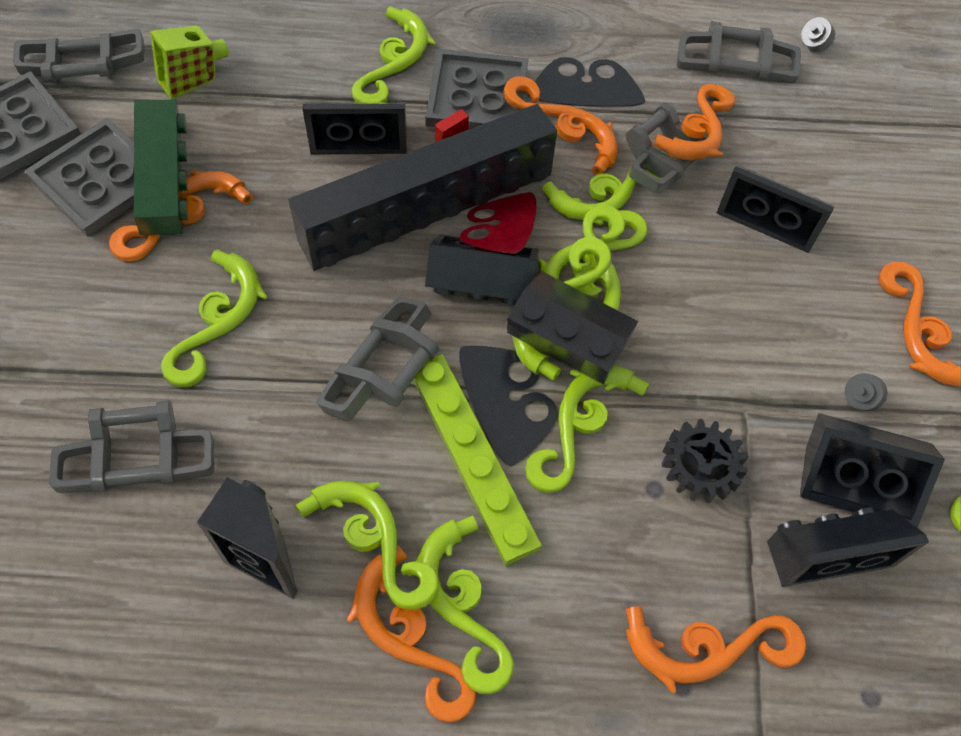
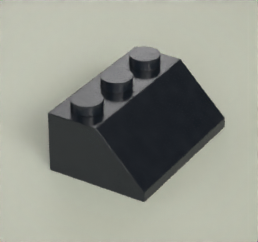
[302,102,407,155]
[716,166,834,253]
[425,234,539,305]
[507,271,639,385]
[800,413,945,528]
[197,477,297,599]
[767,507,929,587]

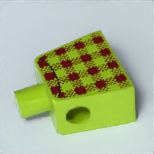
[150,26,229,99]

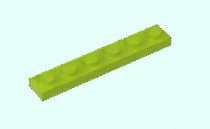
[413,354,542,566]

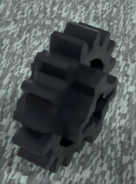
[661,419,748,503]

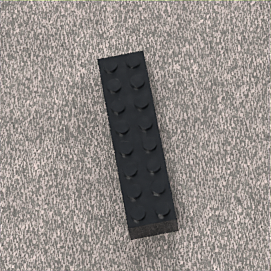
[288,104,558,271]

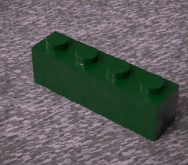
[134,100,189,235]

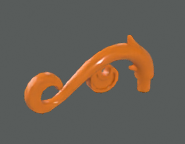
[503,76,619,175]
[653,84,735,161]
[109,170,253,262]
[878,261,961,387]
[346,545,476,723]
[626,606,806,694]

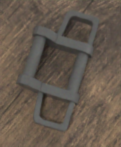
[677,21,801,83]
[13,29,145,83]
[626,103,725,194]
[317,297,439,421]
[49,400,215,493]

